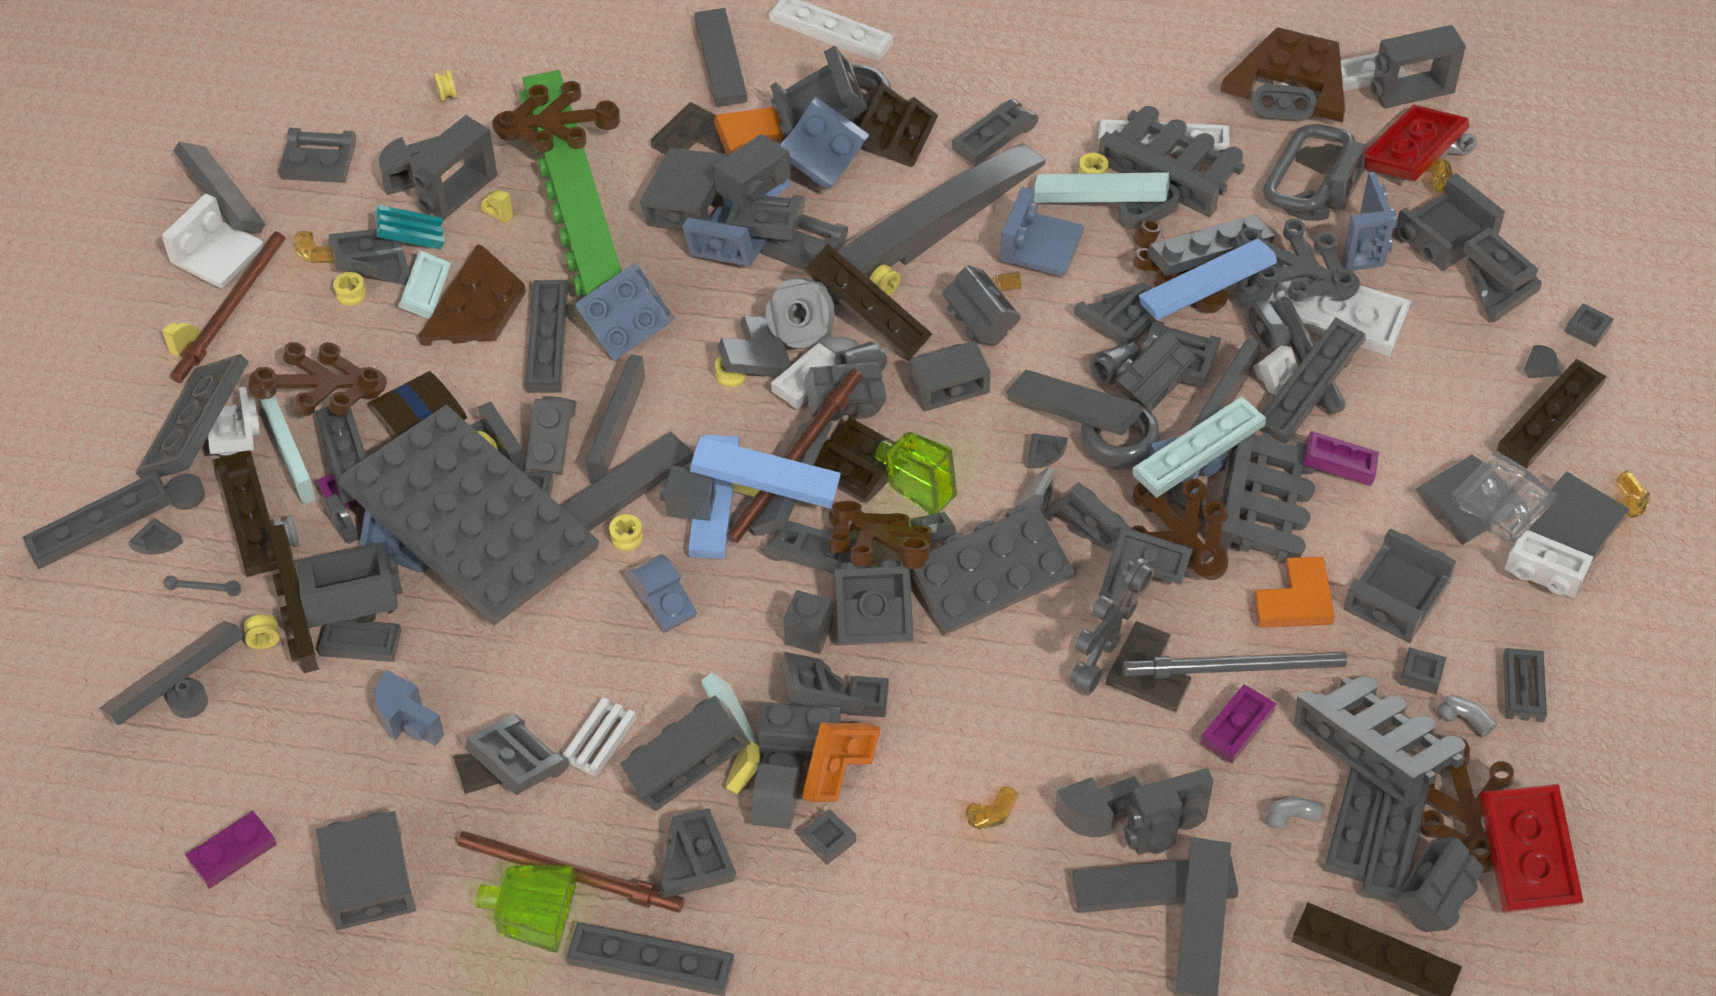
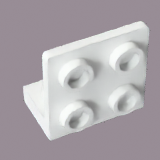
[161,193,264,288]

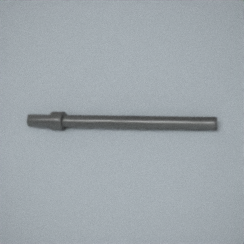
[1122,652,1347,679]

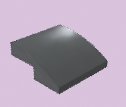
[1416,454,1522,545]
[1523,471,1629,562]

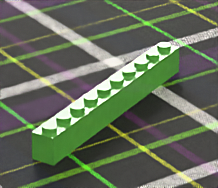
[519,70,622,321]

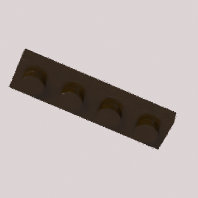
[805,243,932,362]
[1497,358,1607,469]
[215,450,278,577]
[265,524,319,673]
[1291,902,1462,996]

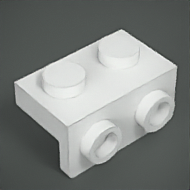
[207,387,260,455]
[1504,528,1593,599]

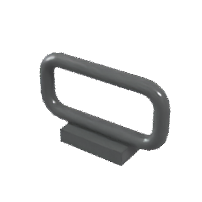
[1263,124,1365,212]

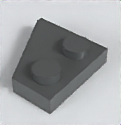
[328,229,410,285]
[1466,257,1542,323]
[1074,282,1156,345]
[660,808,736,899]

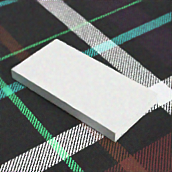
[1268,264,1411,357]

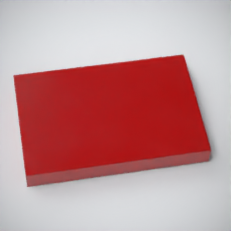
[1364,104,1470,182]
[1479,784,1584,913]

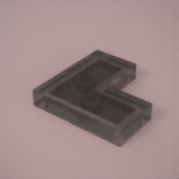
[651,102,725,155]
[1106,621,1192,713]

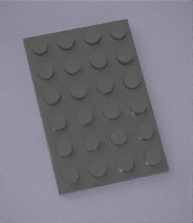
[338,405,599,626]

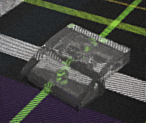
[1451,451,1557,543]

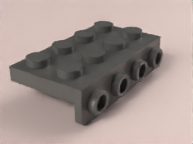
[910,504,1075,636]

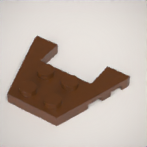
[1221,27,1345,123]

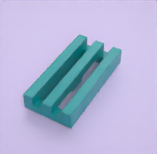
[375,205,445,249]

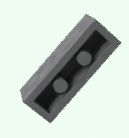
[620,695,751,811]

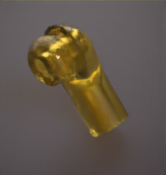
[1426,158,1454,192]
[294,231,334,263]
[990,272,1021,291]
[1616,470,1650,518]
[965,786,1018,830]

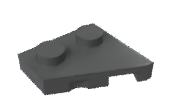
[1043,482,1133,552]
[780,652,865,716]

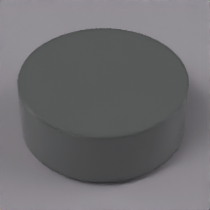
[166,474,205,510]

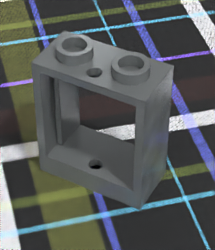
[1370,25,1466,109]
[410,115,498,220]
[297,541,403,628]

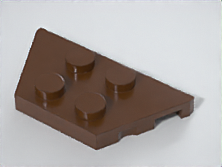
[419,244,526,346]

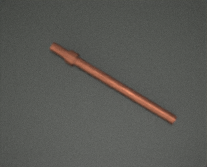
[170,231,285,383]
[726,369,863,543]
[458,831,684,913]

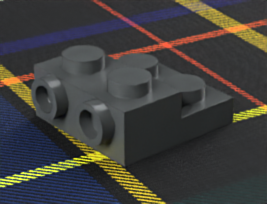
[834,561,914,646]
[1124,768,1214,855]

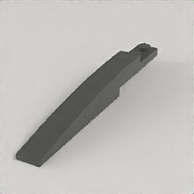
[794,143,1046,322]

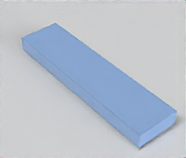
[1139,238,1277,320]
[688,435,740,559]
[690,436,841,508]

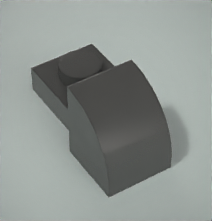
[379,136,438,195]
[751,752,803,829]
[1055,776,1141,837]

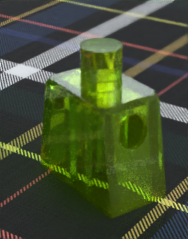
[875,432,958,515]
[476,865,576,953]

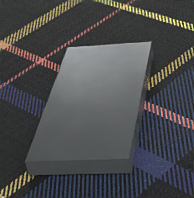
[136,354,249,478]

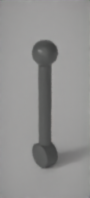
[164,576,241,597]

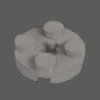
[766,278,835,348]

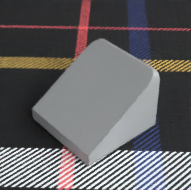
[1015,467,1055,511]

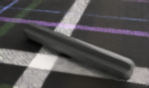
[1273,297,1346,415]

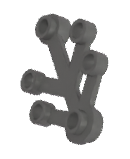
[1234,219,1360,302]
[1069,557,1154,696]

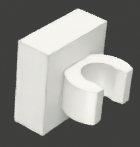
[1253,345,1298,395]

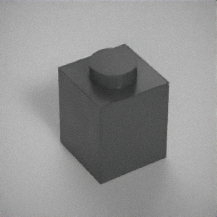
[660,465,716,521]
[783,590,832,654]

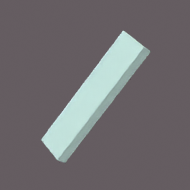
[1034,173,1170,203]
[258,395,316,505]
[1133,396,1266,498]

